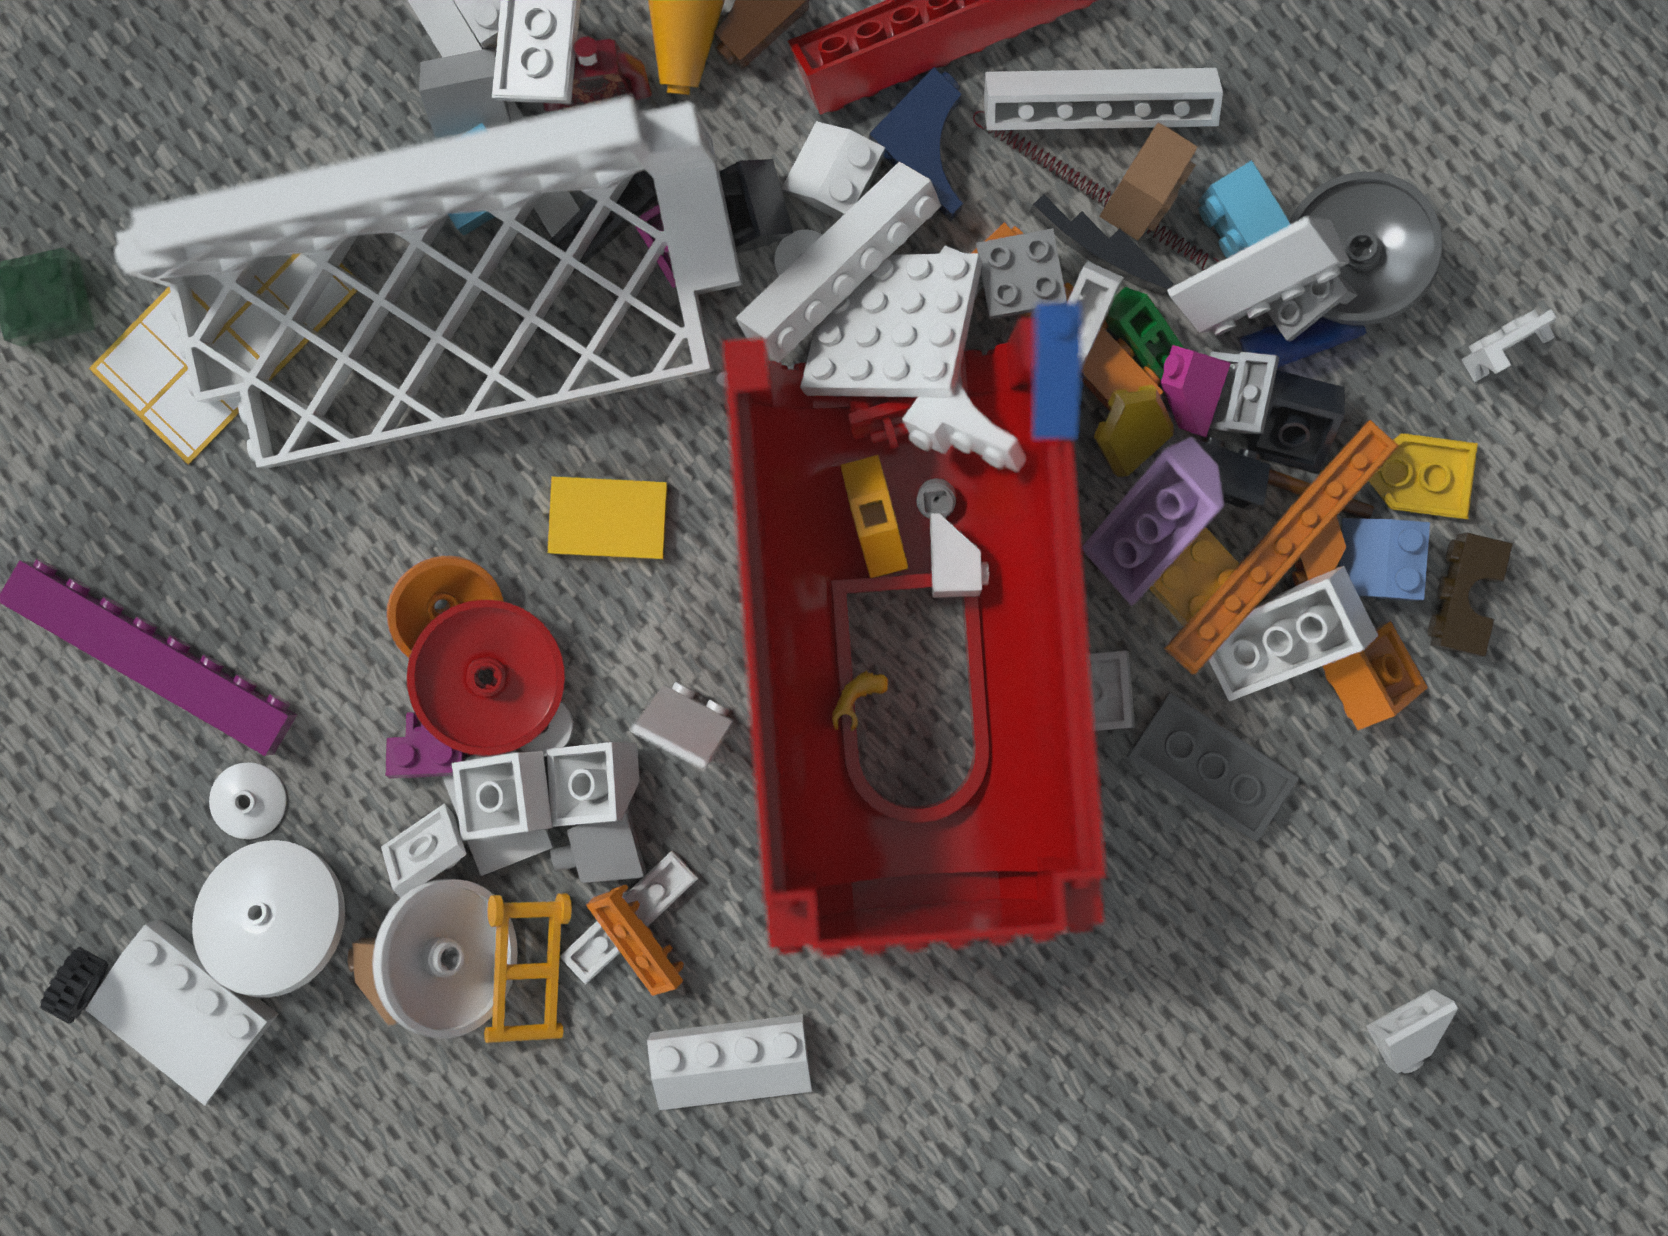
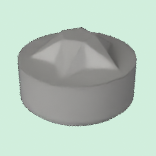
[917,479,956,519]

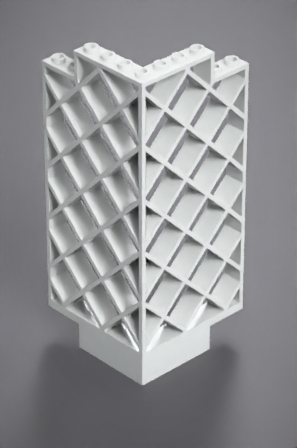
[115,97,743,468]

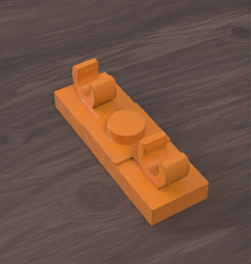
[586,884,684,996]

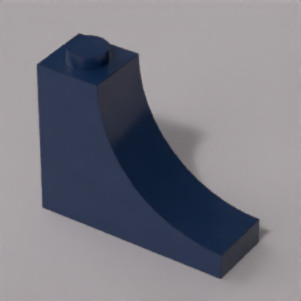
[869,67,963,222]

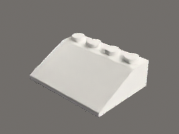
[85,919,279,1105]

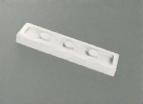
[560,850,699,985]

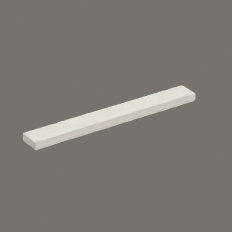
[408,0,580,237]

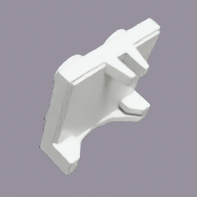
[1461,309,1556,382]

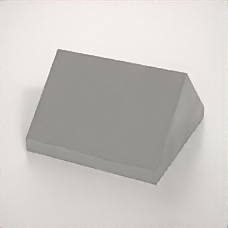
[419,47,511,139]

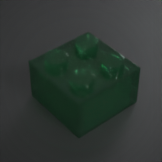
[0,247,95,347]

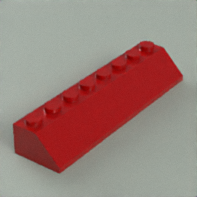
[787,0,1097,115]

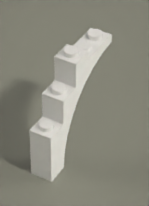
[902,246,1026,472]

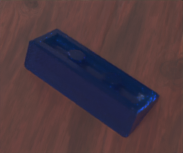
[1240,317,1367,368]

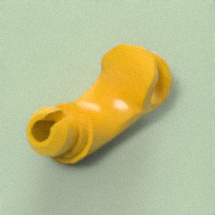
[831,670,888,731]

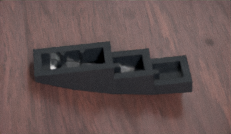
[549,169,658,274]
[1030,194,1173,295]

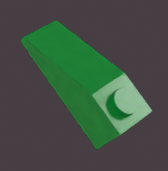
[1105,287,1184,391]

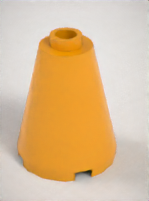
[648,0,724,95]

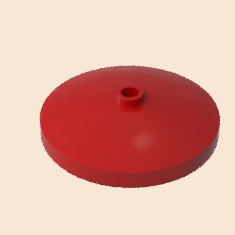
[407,599,565,756]

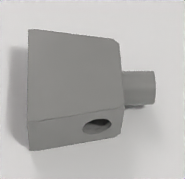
[550,805,647,883]

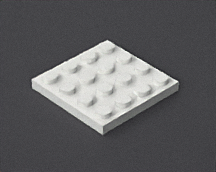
[801,253,983,397]

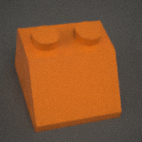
[1322,621,1428,730]

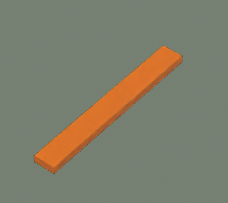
[1164,420,1399,675]

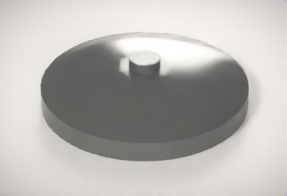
[1289,171,1443,326]

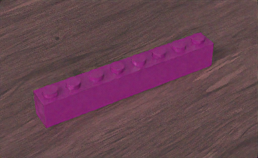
[0,558,297,756]

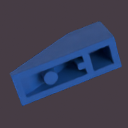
[1032,303,1081,439]

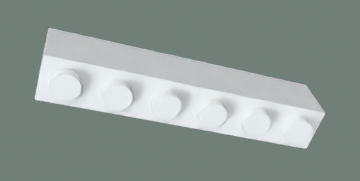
[984,68,1223,130]
[736,162,941,363]

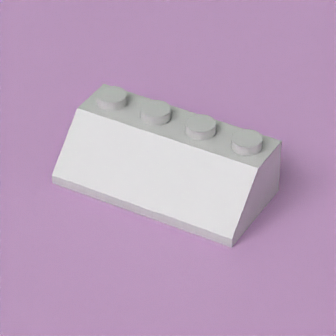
[1167,216,1350,336]
[647,1014,812,1110]

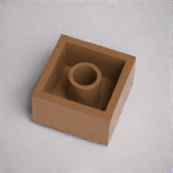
[1099,122,1198,241]

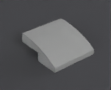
[1209,351,1279,434]

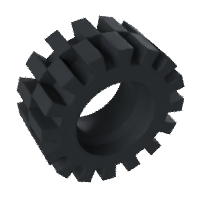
[40,947,108,1024]

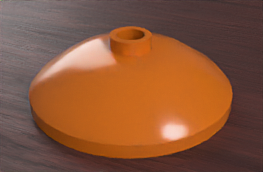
[387,556,503,658]

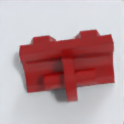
[848,396,917,450]

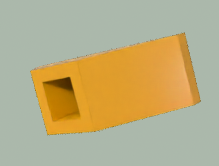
[840,455,908,578]

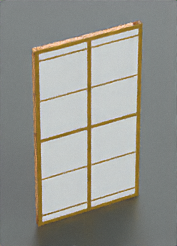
[89,254,362,465]

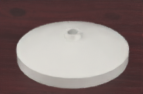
[192,840,345,997]
[373,879,517,1038]

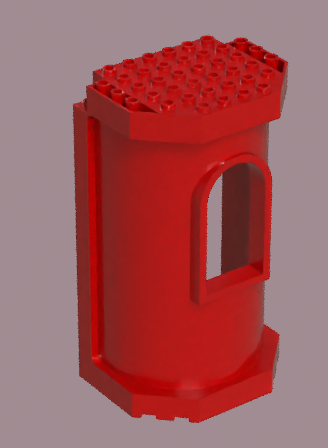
[723,318,1105,957]

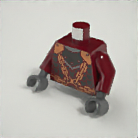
[543,36,660,116]

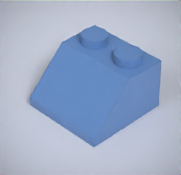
[1338,518,1430,601]

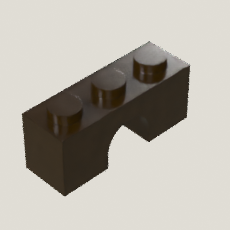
[1428,532,1513,657]

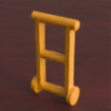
[484,893,572,1043]

